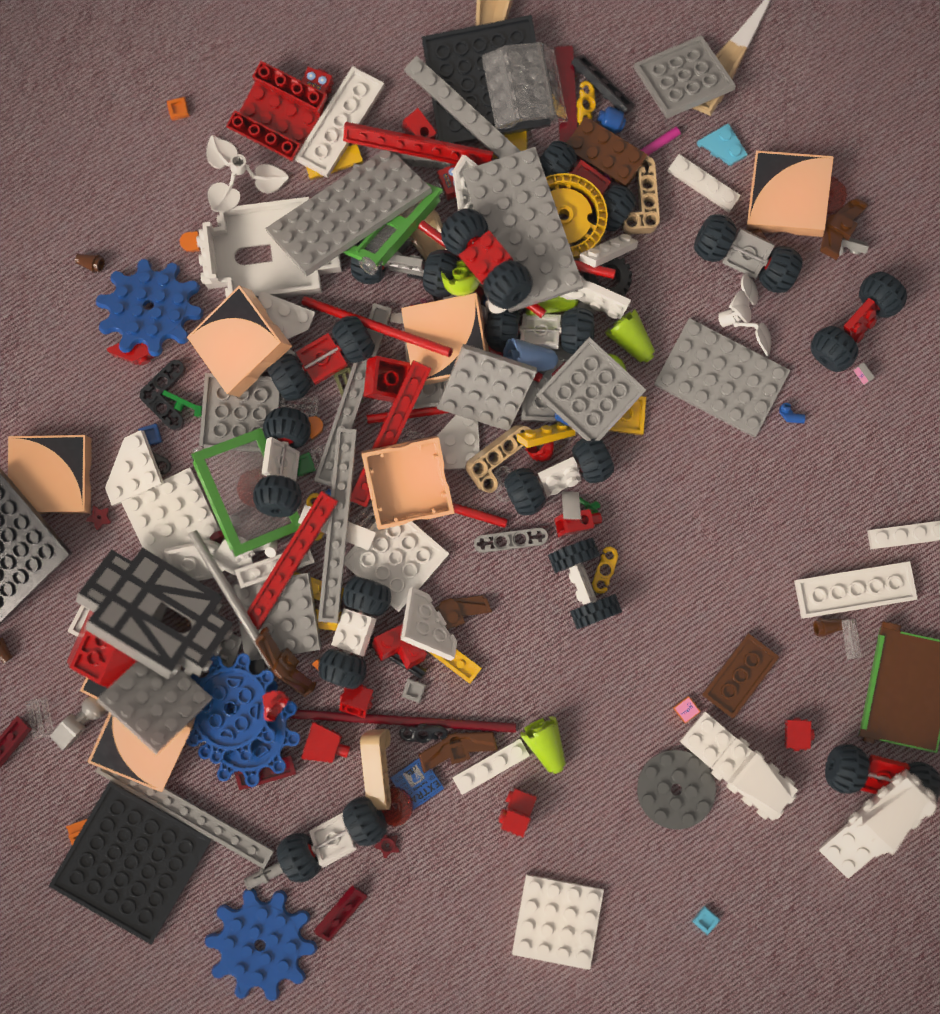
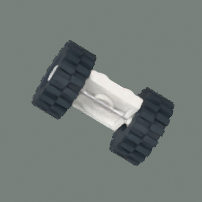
[548,537,622,629]

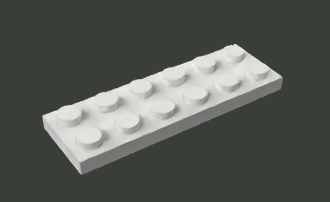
[295,66,385,178]
[794,561,918,619]

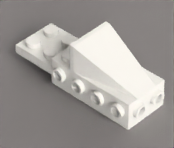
[679,712,798,820]
[819,770,937,878]

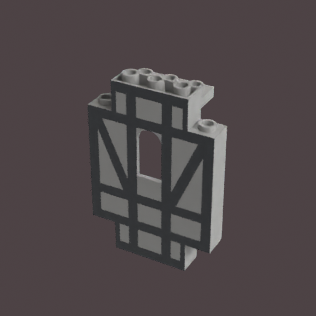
[76,548,233,679]

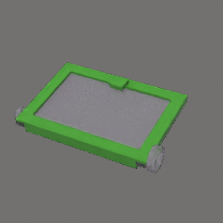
[191,428,301,563]

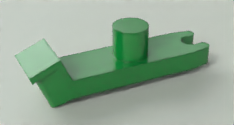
[162,390,202,418]

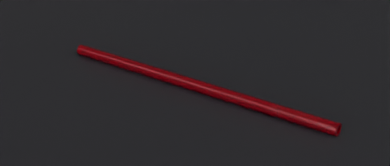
[289,709,516,733]

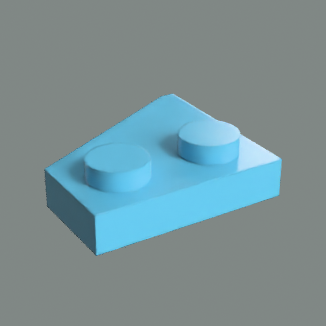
[696,124,748,166]

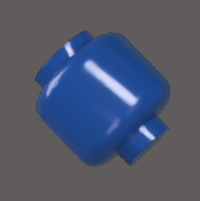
[597,106,626,134]

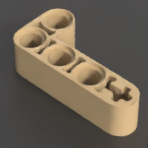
[622,157,660,235]
[465,425,530,493]
[360,729,391,810]

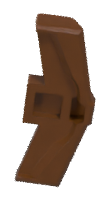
[820,198,868,260]
[435,595,492,630]
[254,627,317,697]
[418,732,499,773]

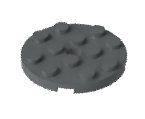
[637,750,716,830]

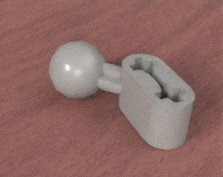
[50,696,106,751]

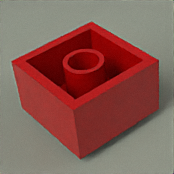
[363,356,410,403]

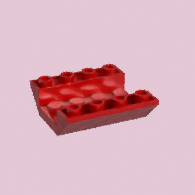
[226,61,327,161]
[67,610,137,688]

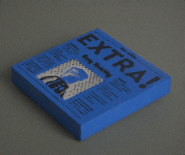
[390,758,444,810]

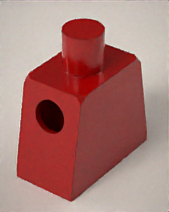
[402,108,437,139]
[554,509,602,537]
[301,721,351,763]

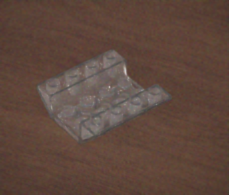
[482,42,568,129]

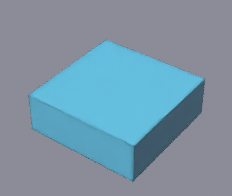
[692,906,720,935]

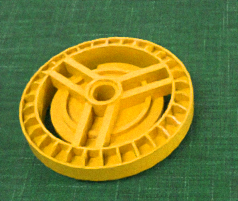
[546,173,608,259]

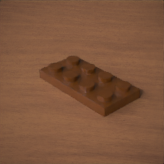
[567,116,648,187]
[701,633,779,719]

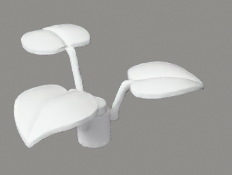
[206,135,288,212]
[719,274,771,357]

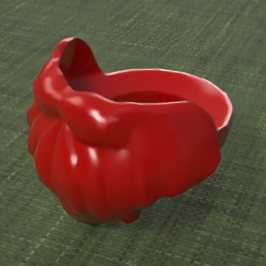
[525,442,554,462]
[262,691,289,721]

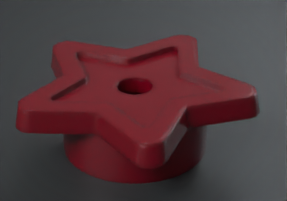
[87,506,111,530]
[374,834,400,859]

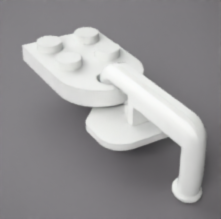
[560,274,630,319]
[164,537,278,581]

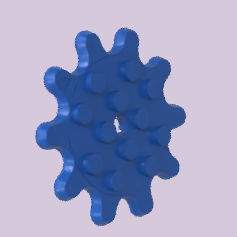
[96,259,204,357]
[186,653,284,764]
[198,680,300,787]
[205,888,317,1001]

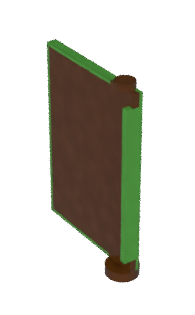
[859,622,940,753]

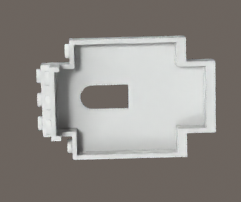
[196,197,342,298]

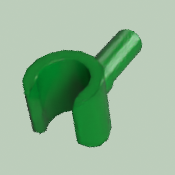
[579,497,601,513]

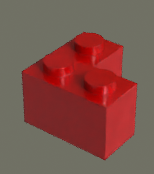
[372,624,427,670]
[498,787,537,837]

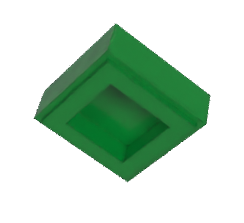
[297,452,317,477]

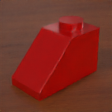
[106,343,154,365]

